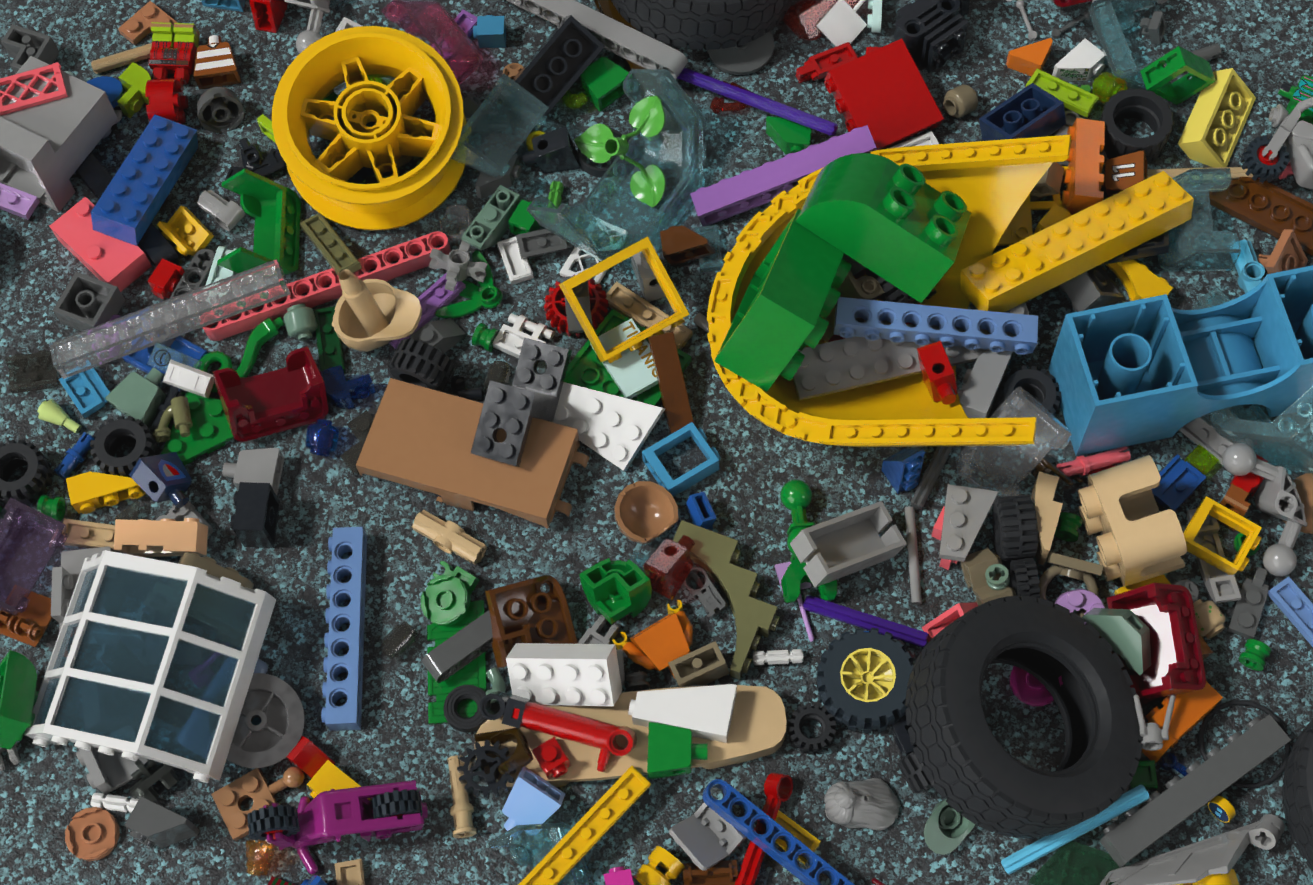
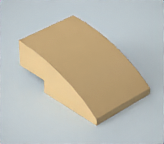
[1031,471,1063,565]

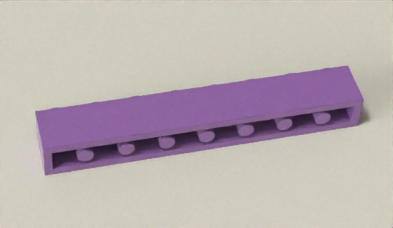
[690,125,877,227]

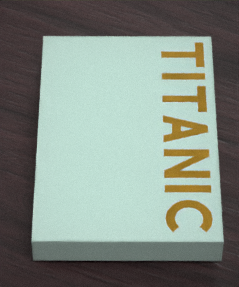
[590,318,658,399]

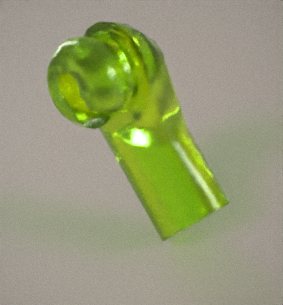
[561,90,588,109]

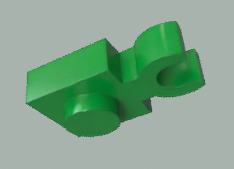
[433,561,480,595]

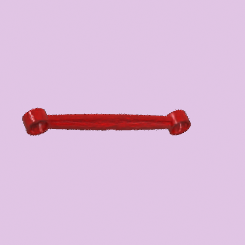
[735,772,793,885]

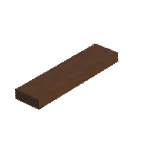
[648,332,694,433]

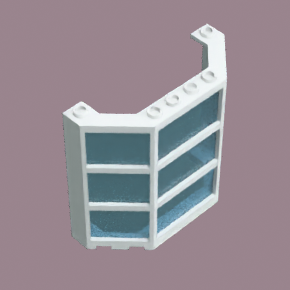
[24,550,276,783]

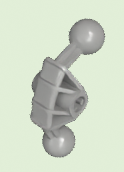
[284,0,330,54]
[1222,443,1308,576]

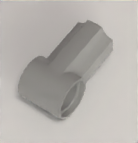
[197,189,246,231]

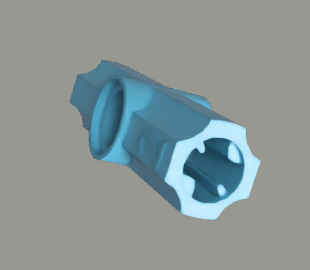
[1229,240,1265,293]

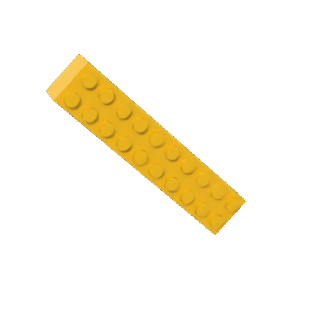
[960,171,1194,312]

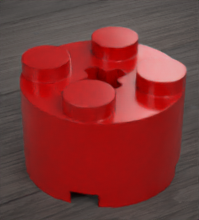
[145,78,188,124]

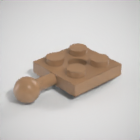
[211,767,304,841]

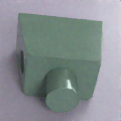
[105,367,166,428]

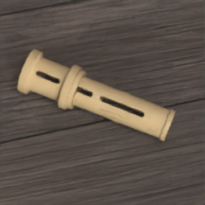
[447,755,477,838]

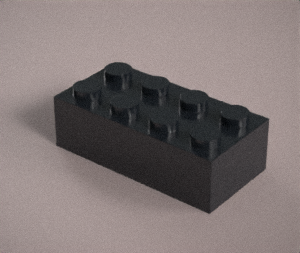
[508,15,605,116]

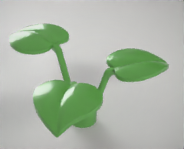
[574,96,666,207]

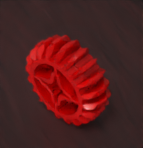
[544,274,609,338]

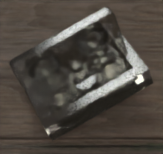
[5,350,60,394]

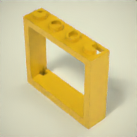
[559,236,689,363]

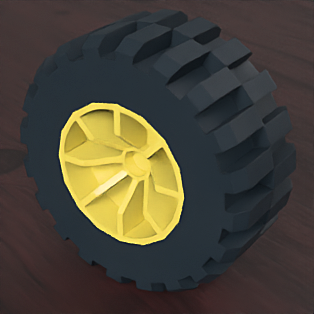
[817,628,914,733]

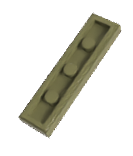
[300,213,362,275]

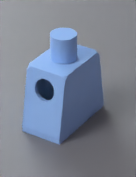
[502,766,565,834]

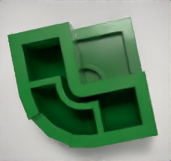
[579,558,652,624]

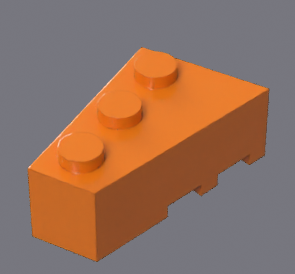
[1141,681,1223,763]

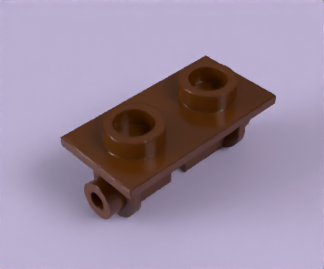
[683,860,738,885]

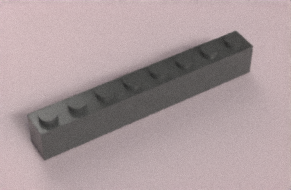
[1099,714,1291,868]

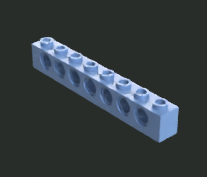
[834,297,1038,355]
[321,527,367,731]

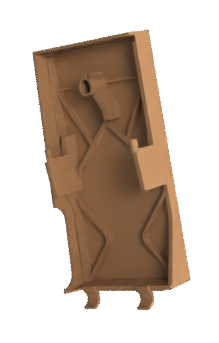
[356,378,589,529]

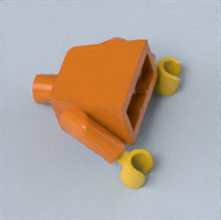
[612,600,693,679]

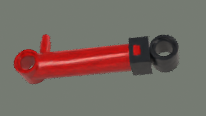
[479,691,637,772]

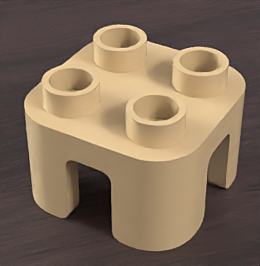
[1078,455,1187,587]

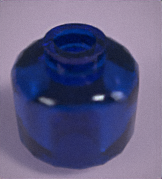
[305,419,339,456]

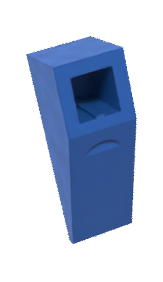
[881,449,925,493]

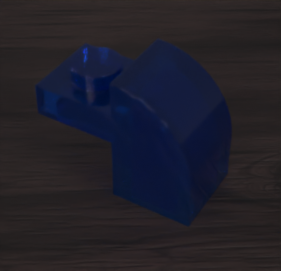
[319,365,376,409]

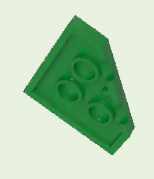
[161,391,234,465]

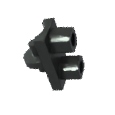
[129,759,179,802]

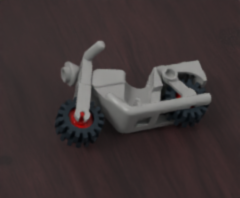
[1241,97,1313,189]

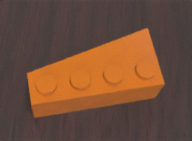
[1061,118,1105,215]

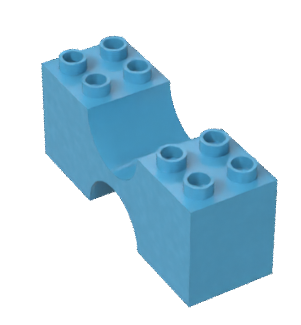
[1048,265,1313,456]

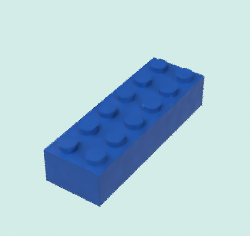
[91,114,198,246]

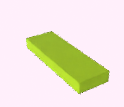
[1026,69,1099,118]

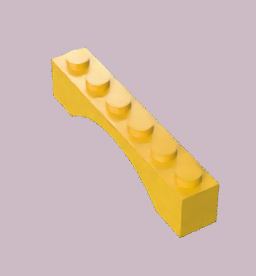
[1034,203,1173,301]

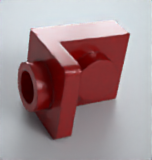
[531,737,571,779]

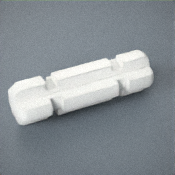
[753,649,804,665]
[91,793,139,813]

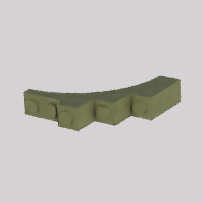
[672,520,780,680]

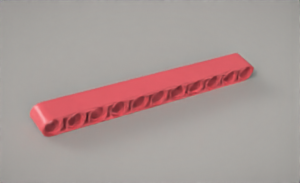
[200,231,451,341]

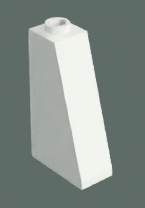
[628,684,737,743]

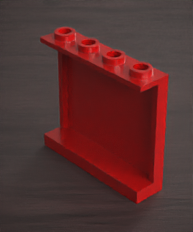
[824,38,944,150]

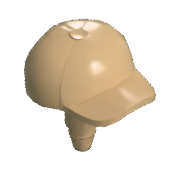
[332,269,422,352]

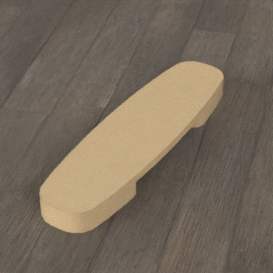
[474,685,787,787]

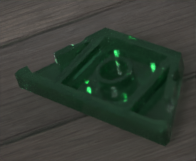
[1028,841,1123,885]

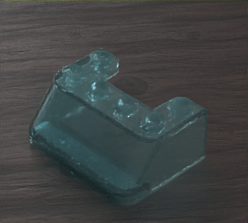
[1158,168,1241,272]

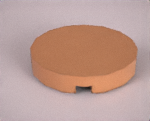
[65,807,120,861]

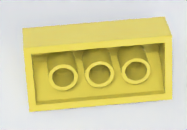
[1178,68,1256,168]

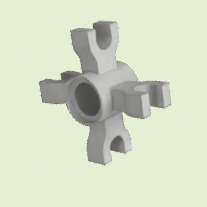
[429,240,488,292]

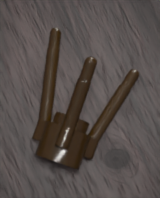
[1031,452,1083,513]

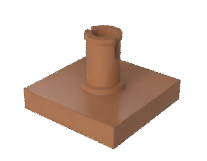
[1257,229,1308,274]

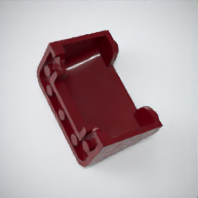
[213,346,328,442]
[1107,583,1206,701]

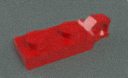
[796,42,859,83]

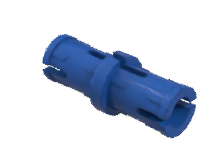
[54,432,95,480]

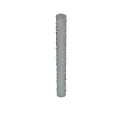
[904,506,922,605]

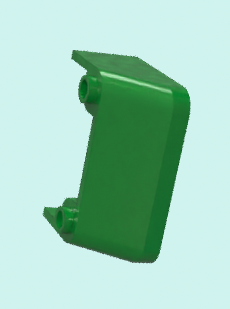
[217,168,301,277]

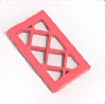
[0,62,68,116]

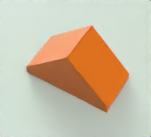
[1006,38,1053,77]

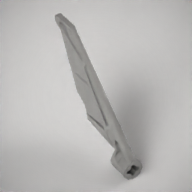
[1100,814,1285,885]

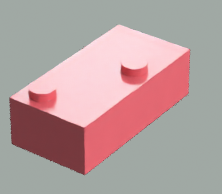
[49,197,152,292]

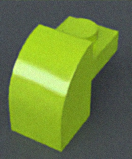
[117,62,152,118]

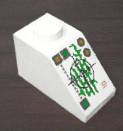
[1052,38,1106,81]

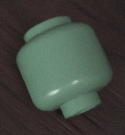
[283,304,318,341]

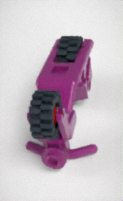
[247,780,428,874]

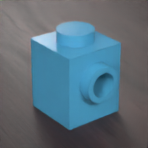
[473,15,507,48]

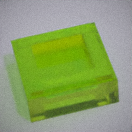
[1184,444,1219,476]

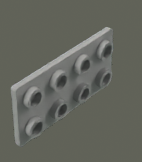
[51,547,112,647]

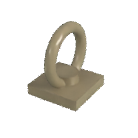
[1039,552,1103,618]

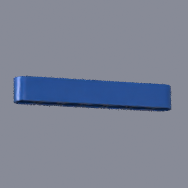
[702,779,854,885]

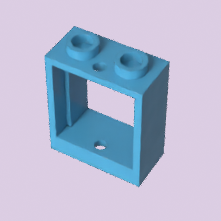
[642,422,721,497]

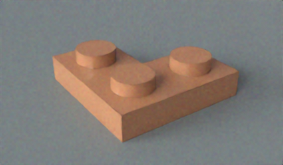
[118,1,178,45]

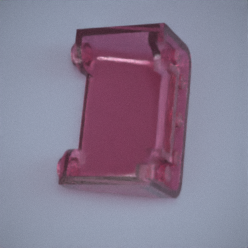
[381,0,483,85]

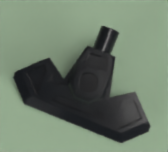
[225,138,286,180]

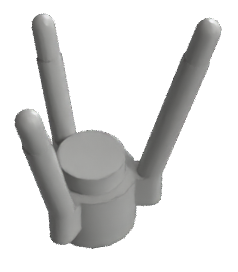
[1133,694,1176,751]

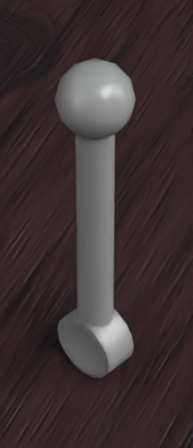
[1016,0,1037,41]

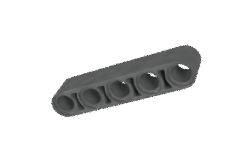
[422,610,493,683]

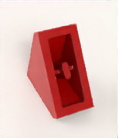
[286,736,335,779]

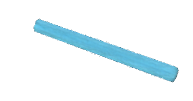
[1001,785,1150,874]

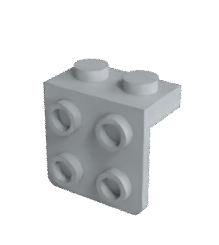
[76,725,151,795]
[669,795,747,871]

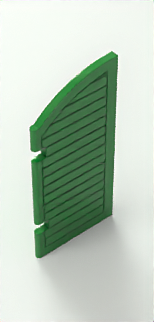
[427,600,487,725]

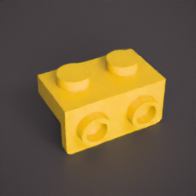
[157,205,214,256]

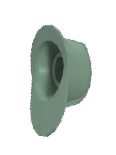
[924,799,976,855]

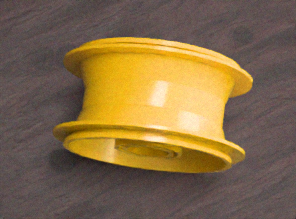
[272,26,469,231]

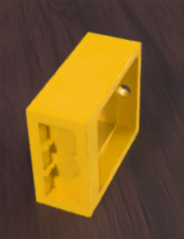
[1183,496,1262,575]

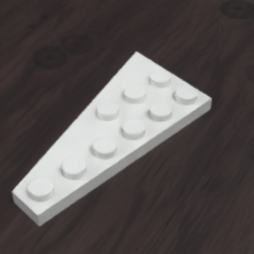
[552,382,665,471]

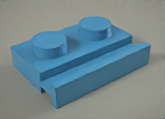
[59,361,110,418]

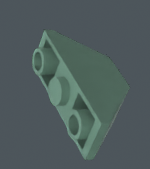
[461,185,520,250]
[1082,608,1152,675]

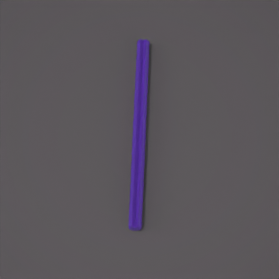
[677,67,838,136]

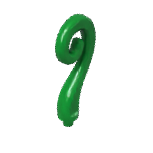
[196,317,285,393]

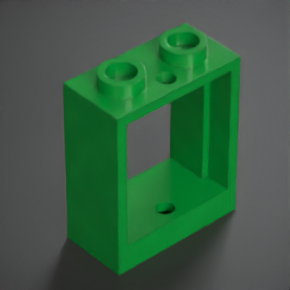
[1140,46,1216,105]

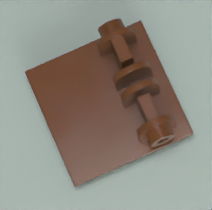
[0,586,52,648]

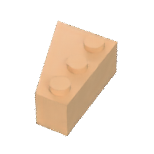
[114,518,208,557]

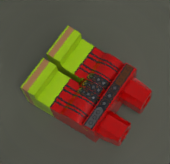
[149,22,200,85]

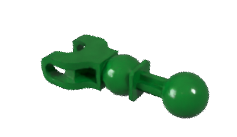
[780,479,837,603]

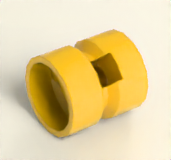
[634,846,685,885]

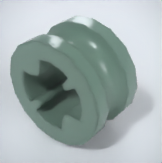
[985,564,1010,590]

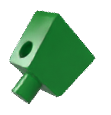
[580,57,633,112]
[647,722,708,779]

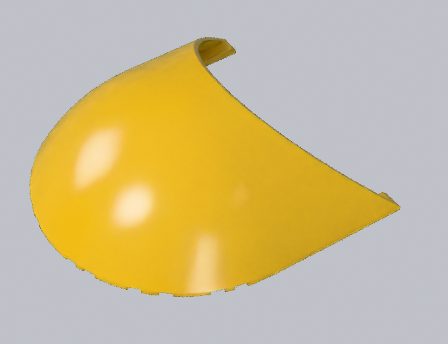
[707,135,1071,447]

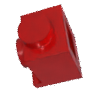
[148,258,185,299]

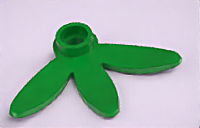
[435,250,503,318]

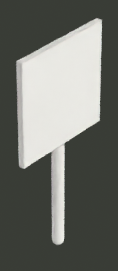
[816,0,867,46]

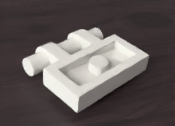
[492,313,555,359]

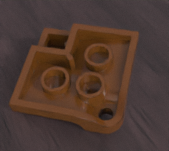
[485,575,577,668]

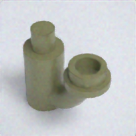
[152,396,193,442]

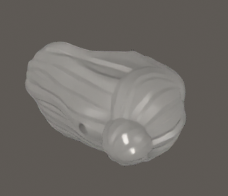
[824,778,901,831]

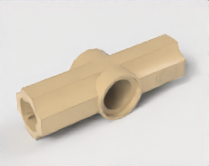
[412,510,487,565]

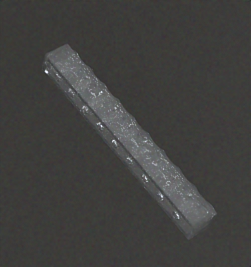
[49,259,291,379]

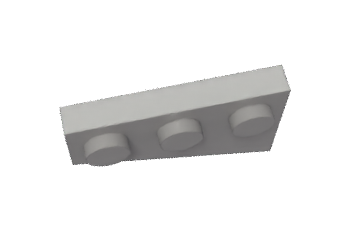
[939,484,999,562]

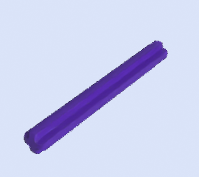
[803,595,928,647]

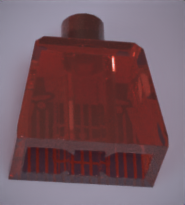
[643,535,695,600]

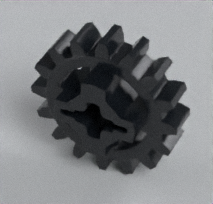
[457,740,517,800]

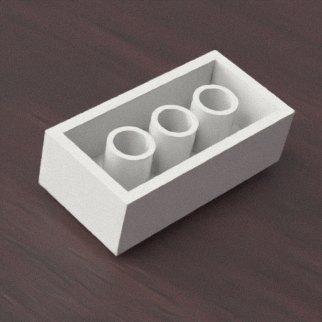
[506,643,622,706]

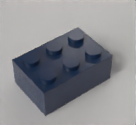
[979,83,1066,141]

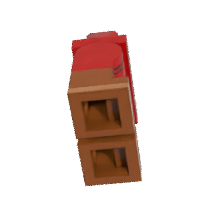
[1217,454,1268,531]

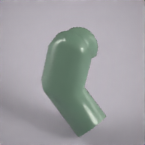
[485,667,506,704]

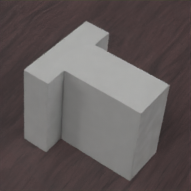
[0,56,118,212]

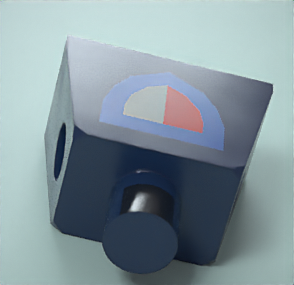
[129,452,192,508]

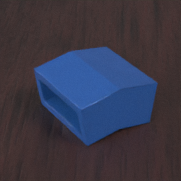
[686,492,717,530]

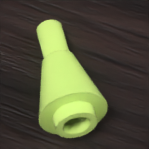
[37,399,82,434]

